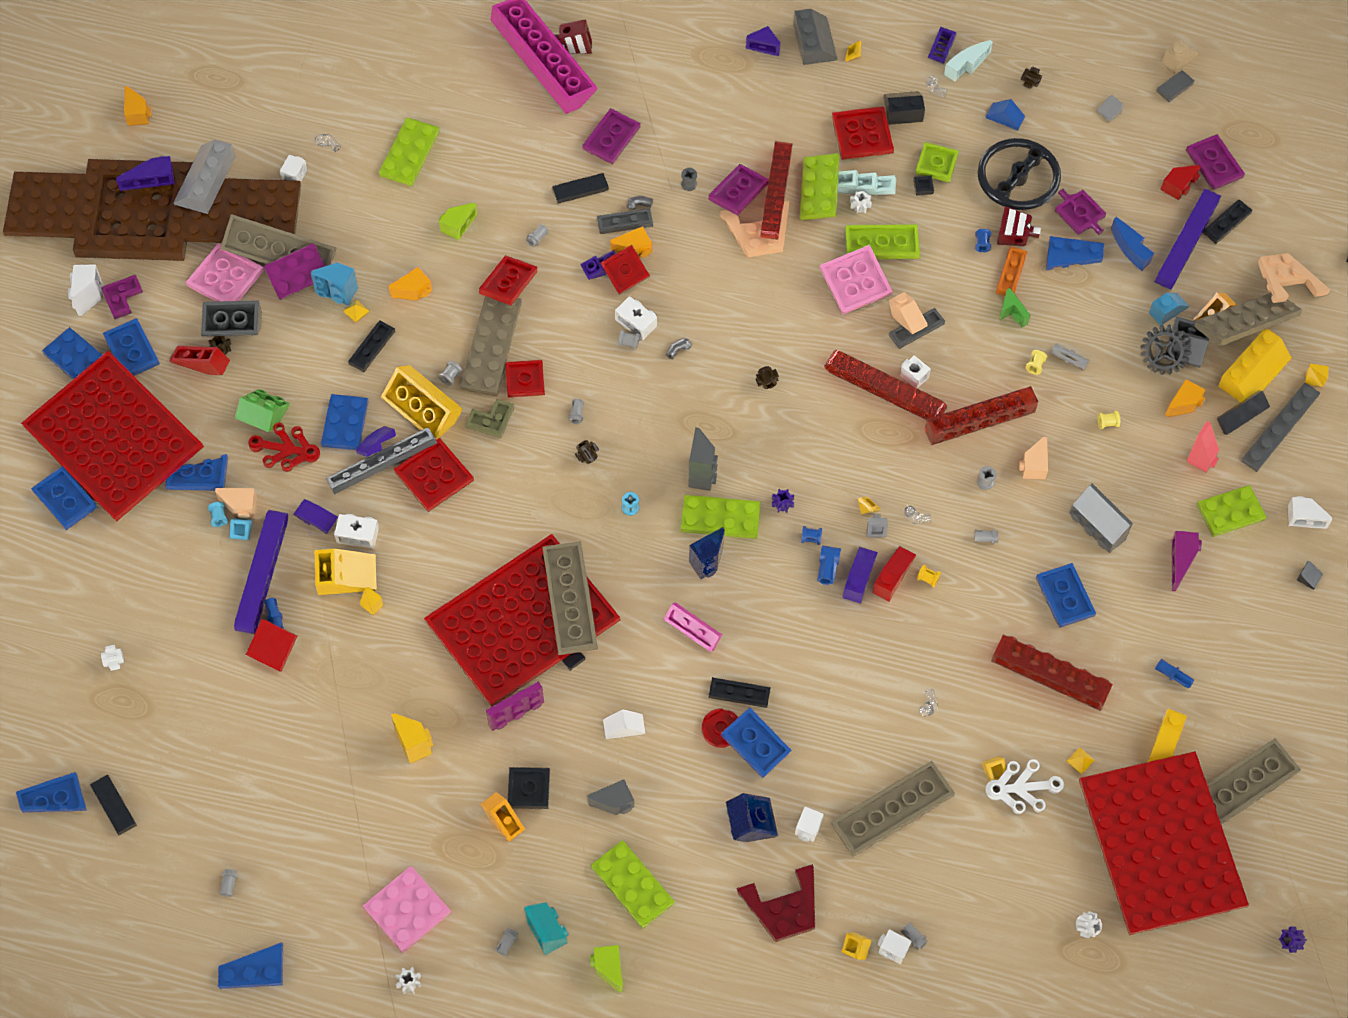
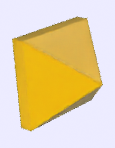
[845,40,862,62]
[343,300,369,323]
[858,497,880,514]
[1066,747,1095,774]

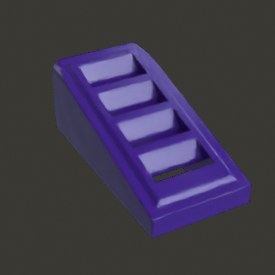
[928,26,957,64]

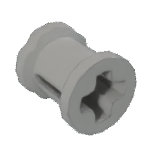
[618,330,640,350]
[438,361,462,386]
[977,466,997,490]

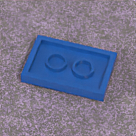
[103,318,160,376]
[42,327,102,379]
[321,394,369,450]
[31,466,98,530]
[1036,563,1096,628]
[721,707,792,778]

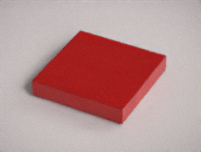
[601,244,650,295]
[505,360,545,398]
[245,619,298,672]

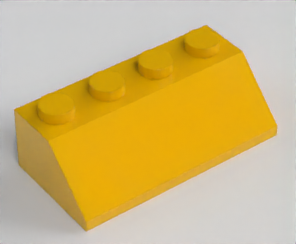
[1218,328,1292,403]
[381,365,463,440]

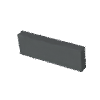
[597,208,653,234]
[889,308,945,349]

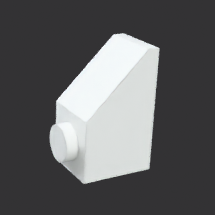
[1288,496,1332,529]

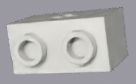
[615,296,657,341]
[334,514,379,549]

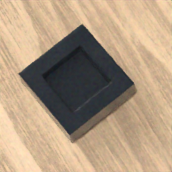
[913,175,934,196]

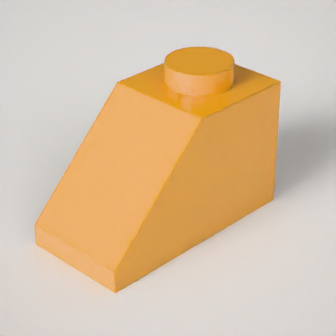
[124,86,152,126]
[610,227,652,258]
[388,267,432,301]
[1193,293,1237,322]
[1165,379,1206,417]
[480,792,525,842]

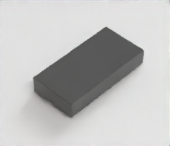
[1157,70,1194,102]

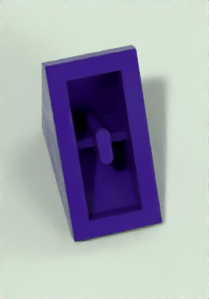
[746,26,781,56]

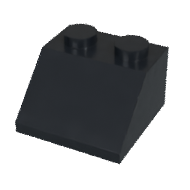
[883,91,925,125]

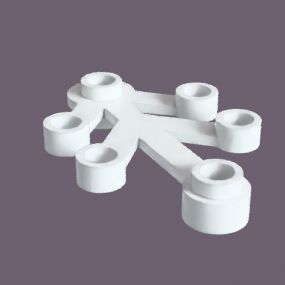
[985,759,1064,814]

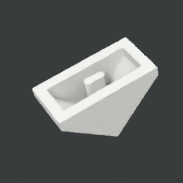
[603,709,645,739]

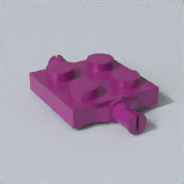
[1055,188,1107,235]

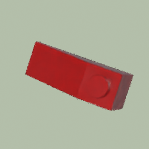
[169,346,230,375]
[872,546,916,602]

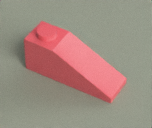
[1186,421,1219,473]

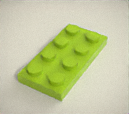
[379,117,440,187]
[799,153,840,220]
[845,224,920,259]
[681,495,761,539]
[591,840,675,929]

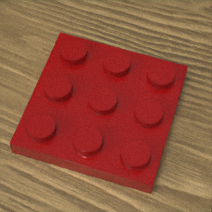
[832,106,894,160]
[394,438,474,512]

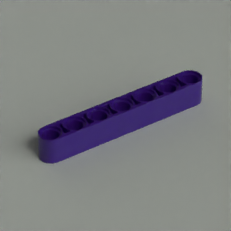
[1155,188,1221,290]
[234,510,288,634]

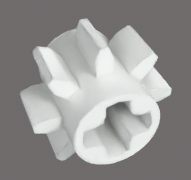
[850,191,872,213]
[101,645,124,671]
[1076,911,1102,939]
[396,967,421,994]

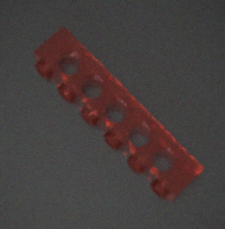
[924,386,1039,445]
[991,635,1113,711]

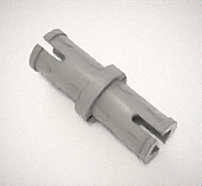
[1051,344,1089,370]

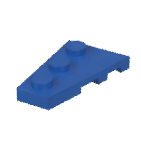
[166,454,228,491]

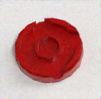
[701,708,739,748]

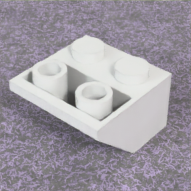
[68,265,103,316]

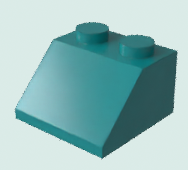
[524,902,569,955]

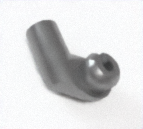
[666,338,692,359]

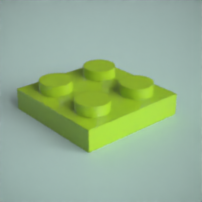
[915,142,959,183]

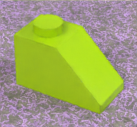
[439,202,478,240]
[590,945,623,992]

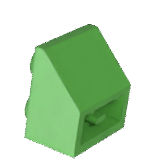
[235,389,290,432]

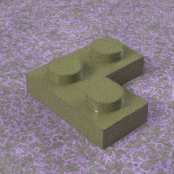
[466,398,514,438]

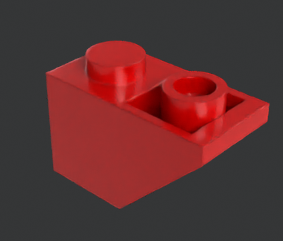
[1160,165,1201,200]

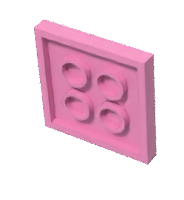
[186,243,264,302]
[819,245,893,315]
[363,866,451,953]

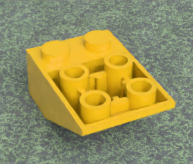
[314,549,377,595]

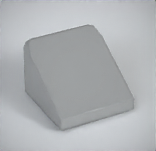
[1097,95,1124,122]

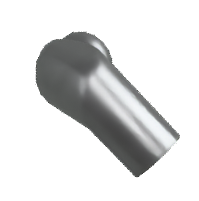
[627,195,653,210]

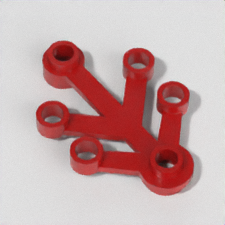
[248,422,320,472]

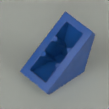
[986,99,1025,131]

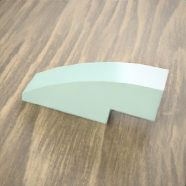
[944,40,993,82]

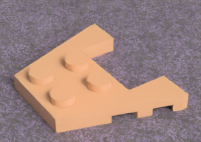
[720,201,789,257]
[1258,253,1330,303]

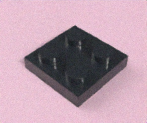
[508,767,550,809]

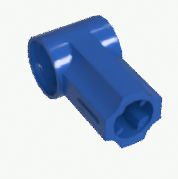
[817,545,841,585]

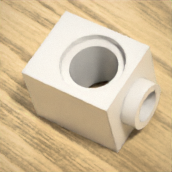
[280,155,307,181]
[900,355,931,390]
[795,807,824,842]
[877,929,912,965]

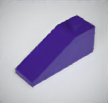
[116,156,174,191]
[843,547,878,604]

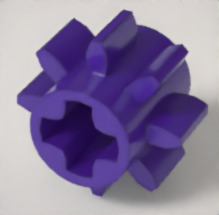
[772,489,794,513]
[1279,926,1307,953]

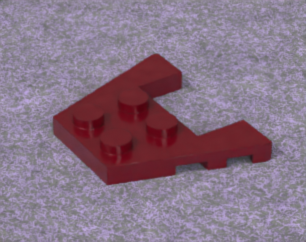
[737,864,815,942]

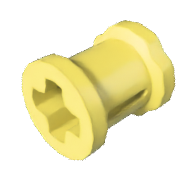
[1025,350,1047,375]
[1097,411,1120,429]

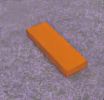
[996,246,1027,296]

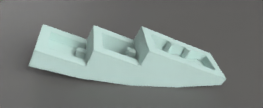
[838,170,896,195]

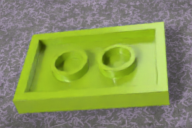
[1197,485,1266,537]

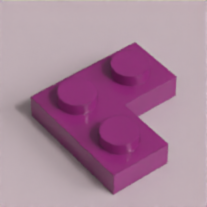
[101,274,143,320]

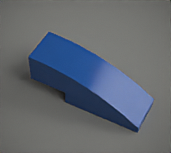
[1111,217,1154,271]

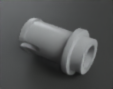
[526,224,548,247]
[569,399,584,424]
[975,529,998,544]
[219,869,238,897]
[901,922,928,950]
[495,928,518,956]

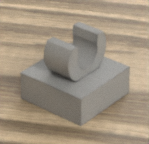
[867,514,888,537]

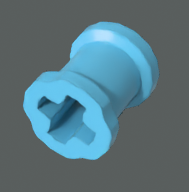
[622,492,639,516]
[208,502,228,527]

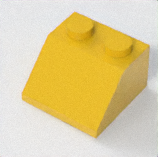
[391,713,433,763]

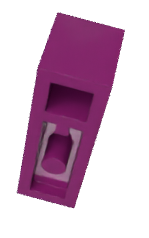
[1172,531,1202,591]

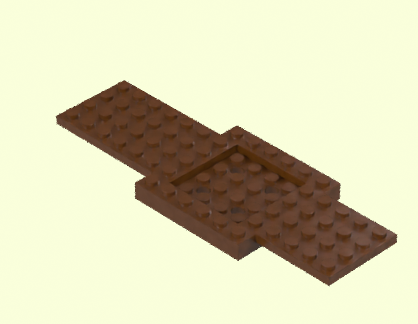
[3,159,301,261]

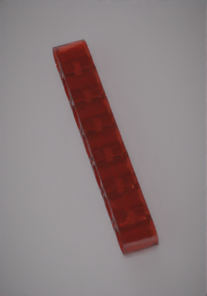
[760,141,793,240]
[824,350,947,424]

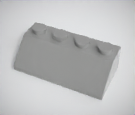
[174,140,235,214]

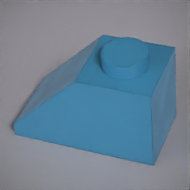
[1149,292,1189,325]

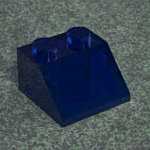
[689,527,725,579]
[726,793,778,842]

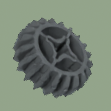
[1140,324,1192,375]

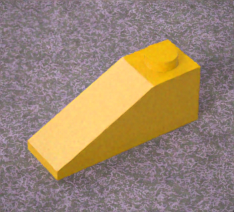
[1148,709,1187,762]

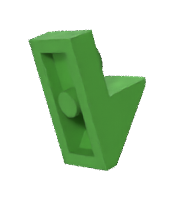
[1000,288,1031,327]

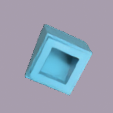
[229,518,253,540]

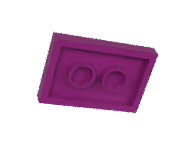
[582,108,641,165]
[1186,134,1245,190]
[708,164,769,216]
[264,243,325,300]
[486,681,544,731]

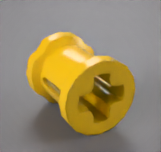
[916,565,941,588]

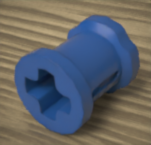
[975,229,991,253]
[801,526,822,545]

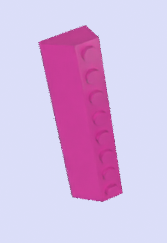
[490,0,597,114]

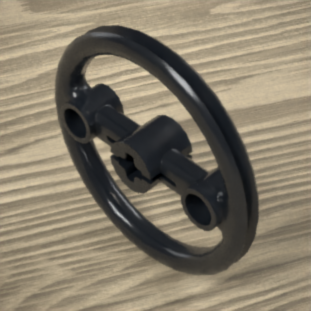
[977,138,1061,210]

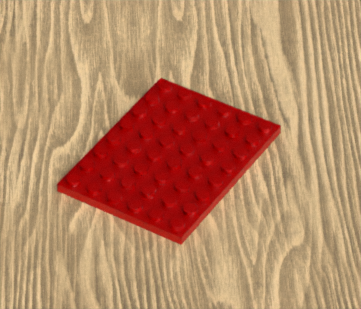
[21,351,204,522]
[424,534,621,707]
[1079,751,1249,935]

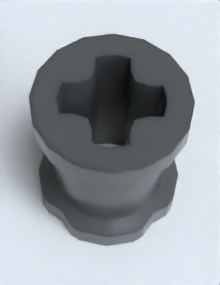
[681,168,697,191]

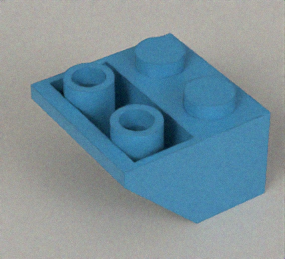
[311,262,358,305]

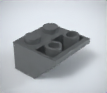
[1164,317,1209,368]

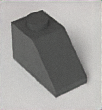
[587,779,634,815]

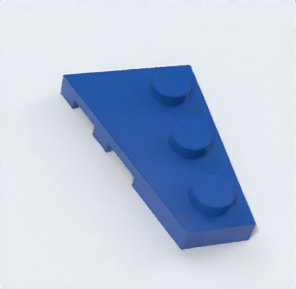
[1046,236,1104,270]
[16,772,87,813]
[218,942,283,989]

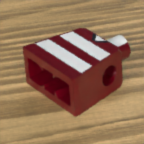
[554,19,592,54]
[997,207,1041,246]

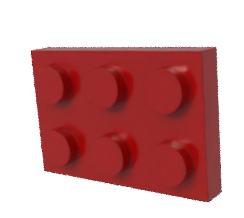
[479,255,538,306]

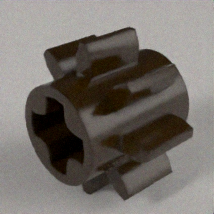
[1021,67,1042,89]
[208,336,232,355]
[755,366,779,389]
[575,440,599,464]

